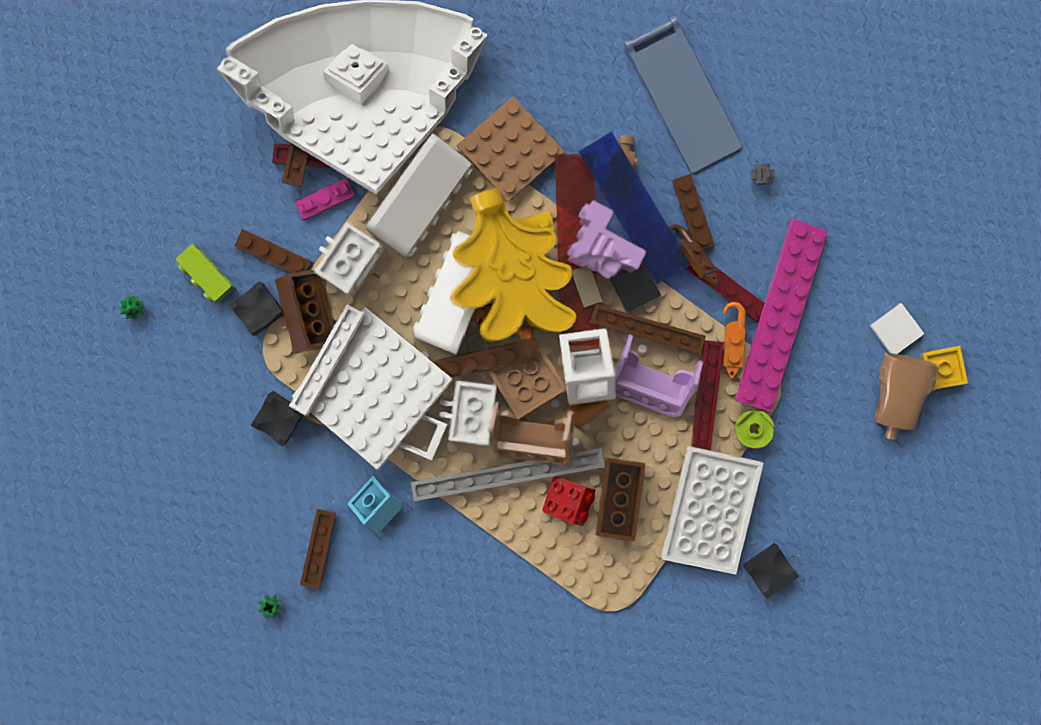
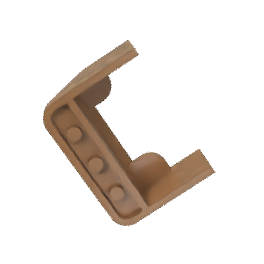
[488,402,574,465]

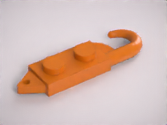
[722,302,746,379]

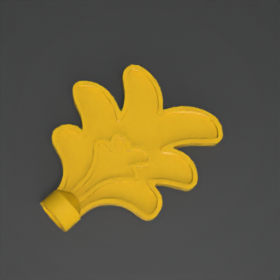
[450,187,576,341]

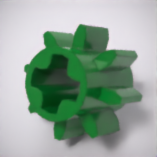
[119,296,145,319]
[258,594,283,619]

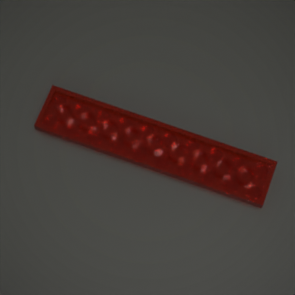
[555,153,599,347]

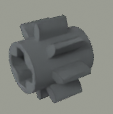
[751,164,775,185]

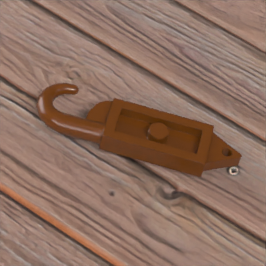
[668,224,717,286]

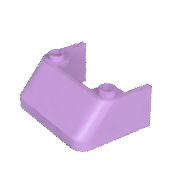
[614,335,703,417]

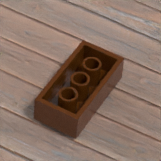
[595,457,646,541]

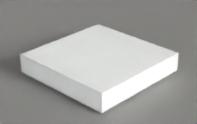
[870,303,924,354]

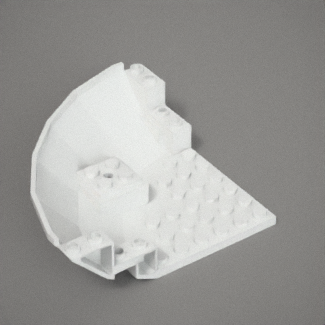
[217,0,488,194]

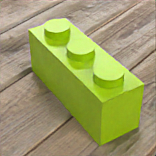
[176,244,235,303]

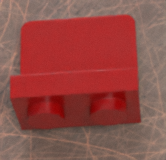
[542,476,596,526]

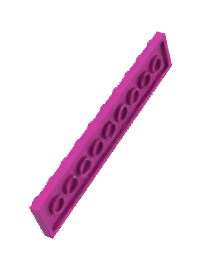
[734,219,828,413]

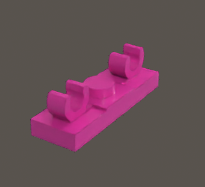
[295,178,355,220]

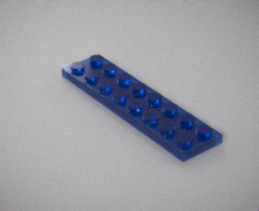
[579,131,690,284]

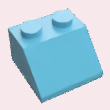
[347,476,404,534]

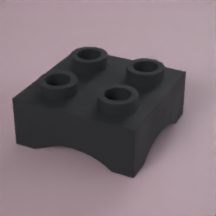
[229,281,284,336]
[250,391,304,446]
[743,543,799,599]

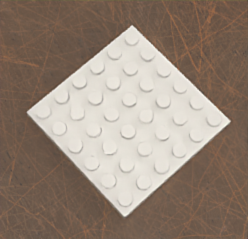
[292,307,453,470]

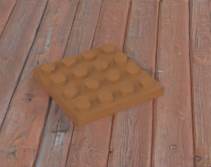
[457,96,565,202]

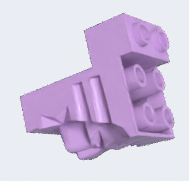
[567,201,646,279]

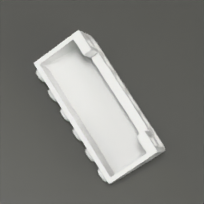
[366,134,473,259]
[412,231,476,355]

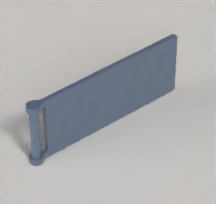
[624,16,742,173]

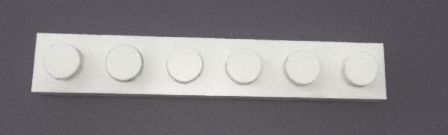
[289,304,365,416]

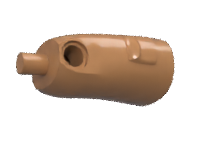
[874,353,939,440]

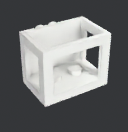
[314,222,385,297]
[559,329,616,405]
[438,381,497,445]

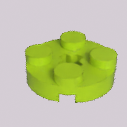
[734,410,774,448]

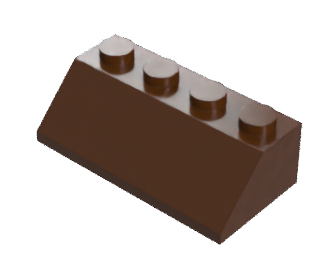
[275,270,334,354]

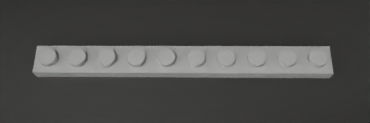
[411,448,604,501]

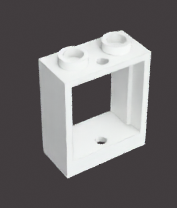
[399,415,448,460]

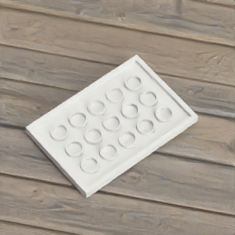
[661,446,763,575]

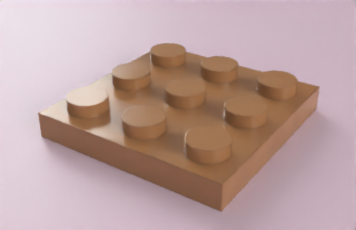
[488,341,567,421]

